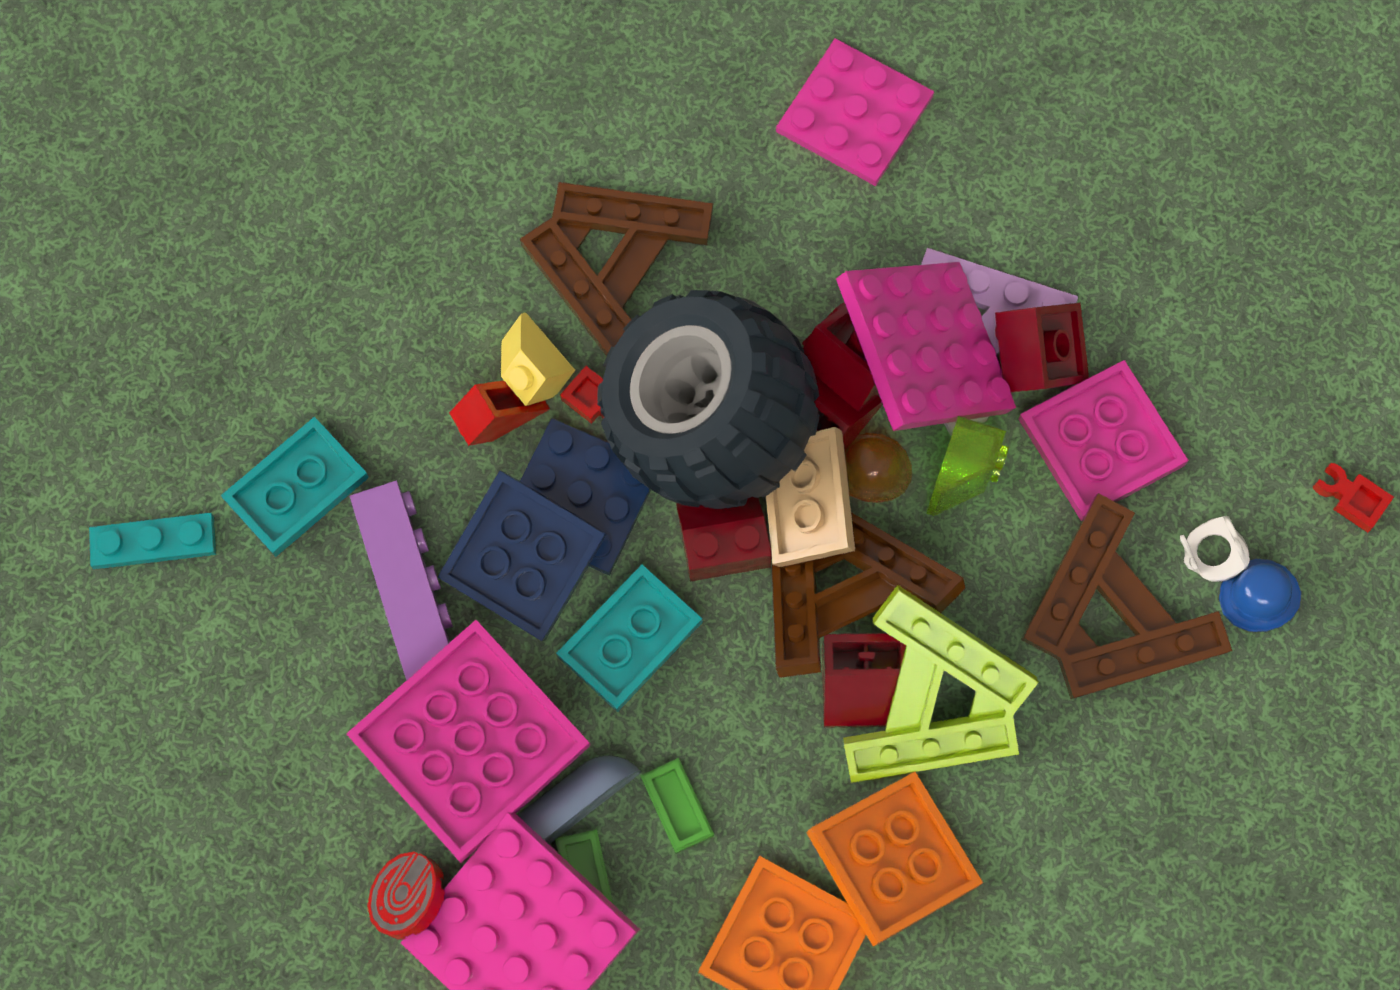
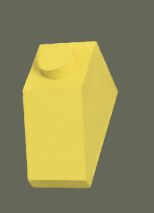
[501,313,575,406]

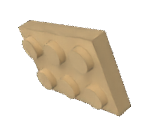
[766,427,855,567]

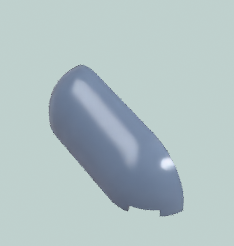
[518,755,641,845]

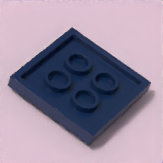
[520,418,651,576]
[438,471,607,641]

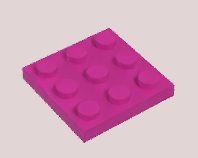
[776,38,934,186]
[1018,360,1189,521]

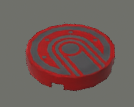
[368,852,445,940]

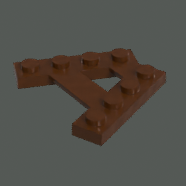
[520,182,713,356]
[1021,493,1232,699]
[771,512,966,678]

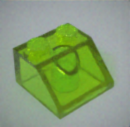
[926,416,1009,516]

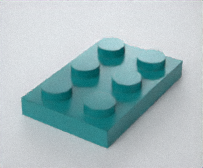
[220,416,369,557]
[556,565,703,712]

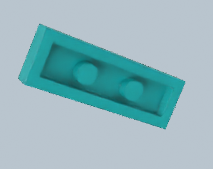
[89,513,216,569]

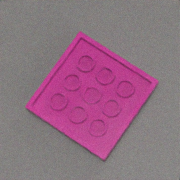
[836,262,1016,431]
[346,620,590,863]
[400,813,640,990]

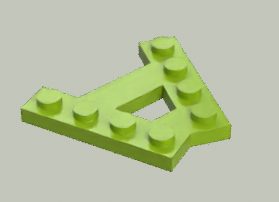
[843,585,1039,783]

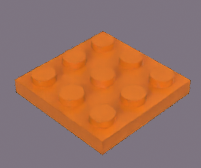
[806,772,983,947]
[698,856,866,990]

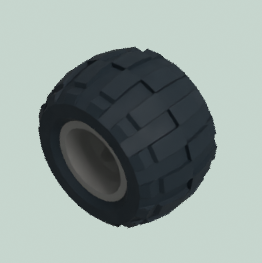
[597,290,820,509]

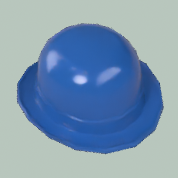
[1219,559,1301,632]

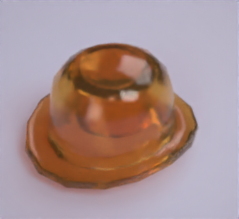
[844,433,912,503]

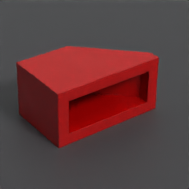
[449,380,550,446]

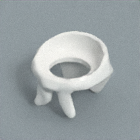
[1180,516,1250,582]

